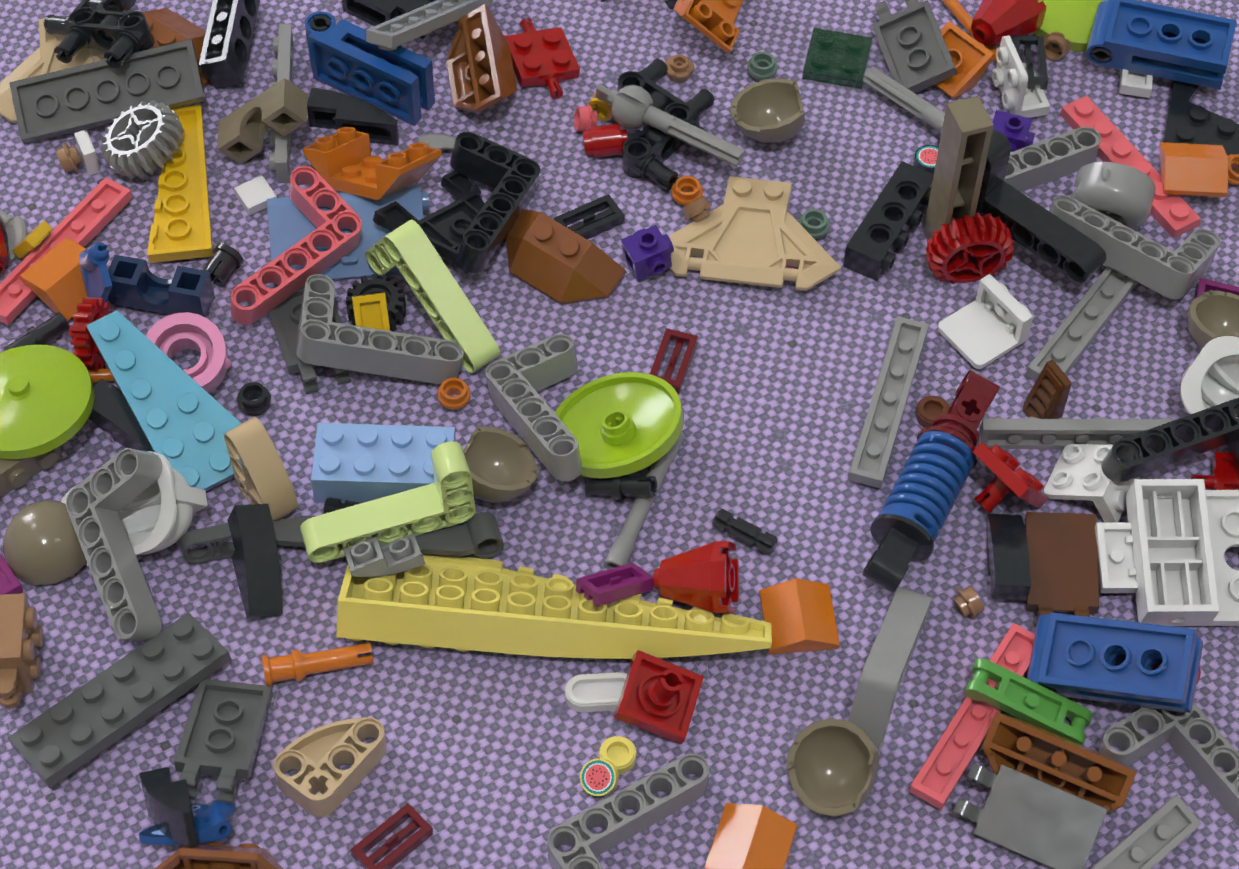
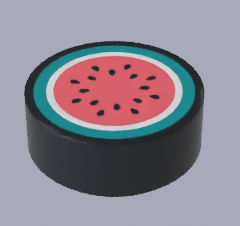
[914,145,939,174]

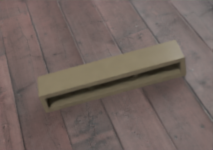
[923,96,994,240]

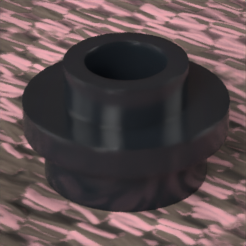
[237,382,271,415]

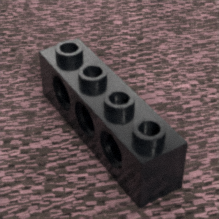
[199,0,260,89]
[843,161,934,282]

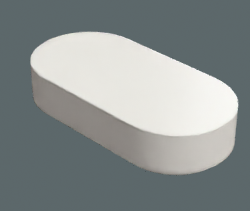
[565,672,627,712]

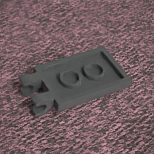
[872,0,958,93]
[268,286,351,394]
[174,679,273,804]
[953,763,1108,869]

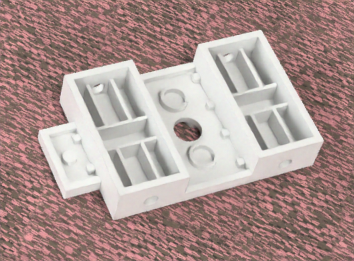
[1095,479,1239,626]

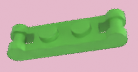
[964,658,1093,745]

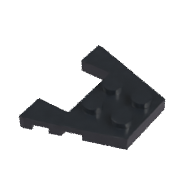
[1163,80,1239,156]
[373,170,508,264]

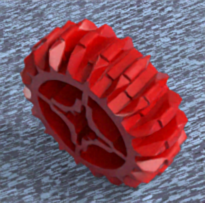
[926,212,1014,285]

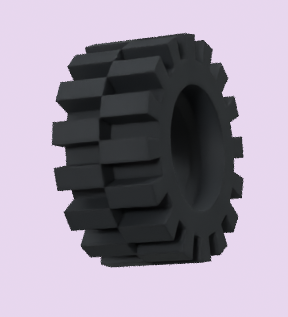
[346,274,407,332]

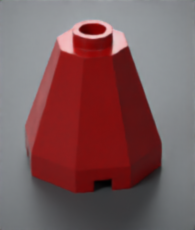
[971,0,1047,46]
[653,541,739,615]

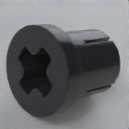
[203,243,244,286]

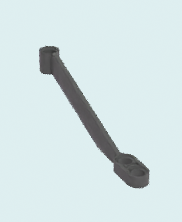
[180,512,504,564]

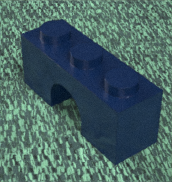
[108,255,214,318]

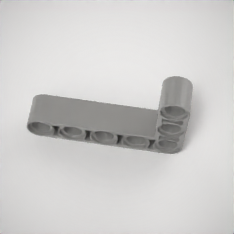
[1004,127,1101,250]
[1049,195,1221,299]
[296,274,464,384]
[485,334,582,481]
[66,448,162,642]
[848,586,933,754]
[1098,702,1239,825]
[547,754,709,869]

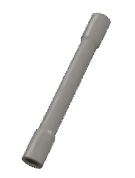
[604,432,685,570]

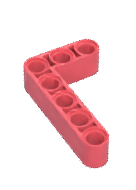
[231,166,362,325]

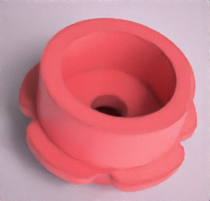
[574,104,598,132]

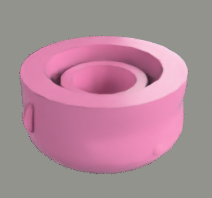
[145,312,232,394]

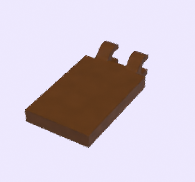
[1025,512,1099,623]

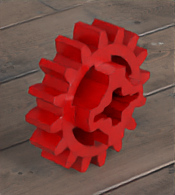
[69,298,113,370]

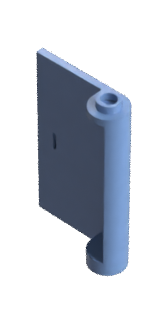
[267,185,429,286]

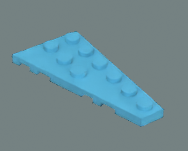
[86,310,242,491]

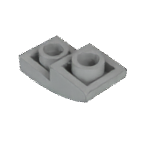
[344,533,426,577]

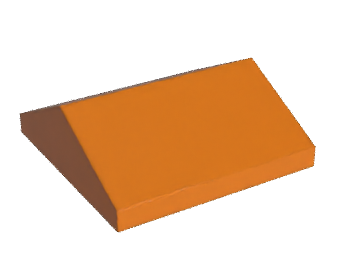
[934,21,995,100]
[1159,142,1229,197]
[19,237,88,322]
[759,578,840,655]
[704,803,798,869]

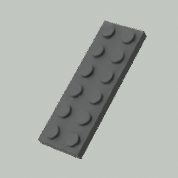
[9,39,206,144]
[8,612,232,789]

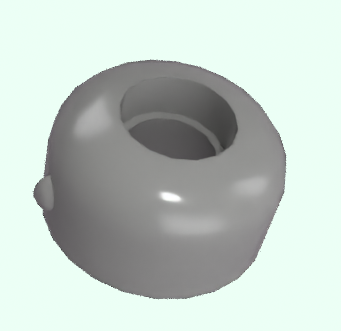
[1071,162,1156,230]

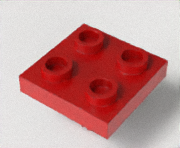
[972,442,1049,513]
[614,650,704,744]

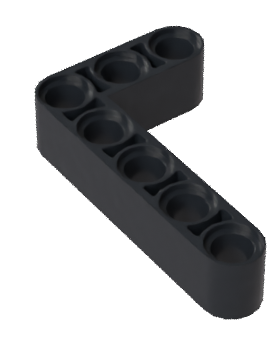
[975,130,1106,283]
[450,132,541,273]
[1101,398,1239,482]

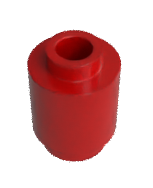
[583,123,628,158]

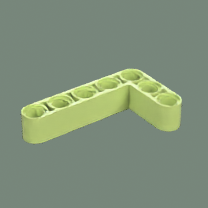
[365,220,500,374]
[300,441,476,563]

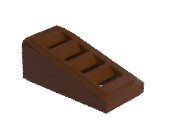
[1022,360,1072,419]

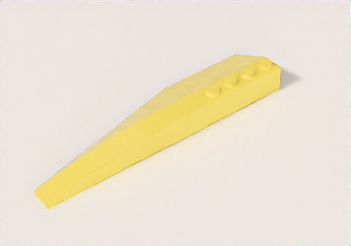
[336,554,772,659]

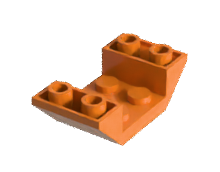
[674,0,743,53]
[303,127,442,200]

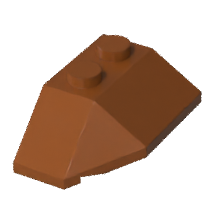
[446,4,518,113]
[142,8,211,88]
[506,209,627,305]
[982,712,1137,812]
[154,841,283,869]

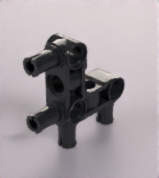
[44,0,155,68]
[617,58,715,191]

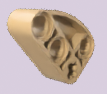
[223,417,299,521]
[273,717,387,817]

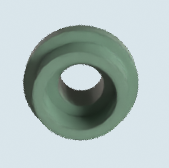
[747,52,778,80]
[798,209,830,239]

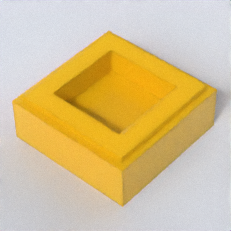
[12,220,52,259]

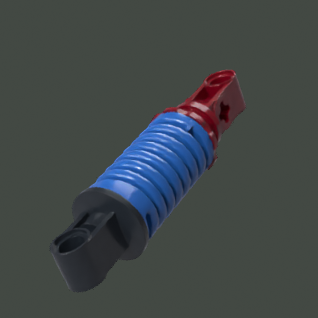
[862,369,1000,593]

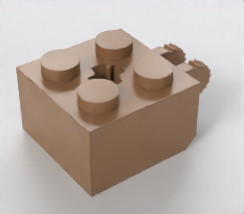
[0,593,43,710]

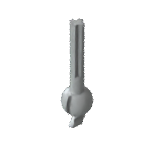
[863,66,945,138]
[595,83,745,167]

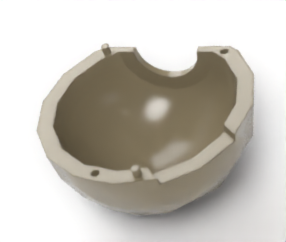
[730,78,806,144]
[1187,290,1239,350]
[463,426,540,503]
[3,500,86,587]
[786,718,879,816]

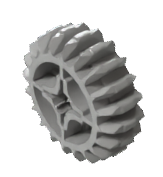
[100,100,184,180]

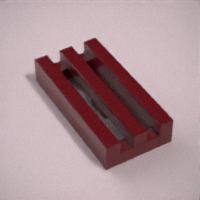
[650,328,698,395]
[350,803,433,869]

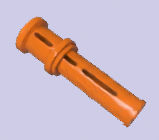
[261,642,374,686]

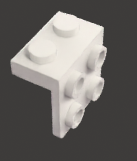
[992,35,1050,118]
[938,274,1033,369]
[1044,444,1140,523]

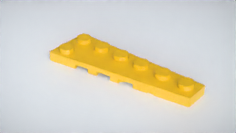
[147,104,213,263]

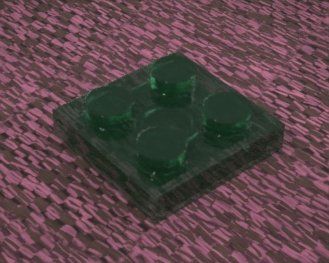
[802,28,873,89]

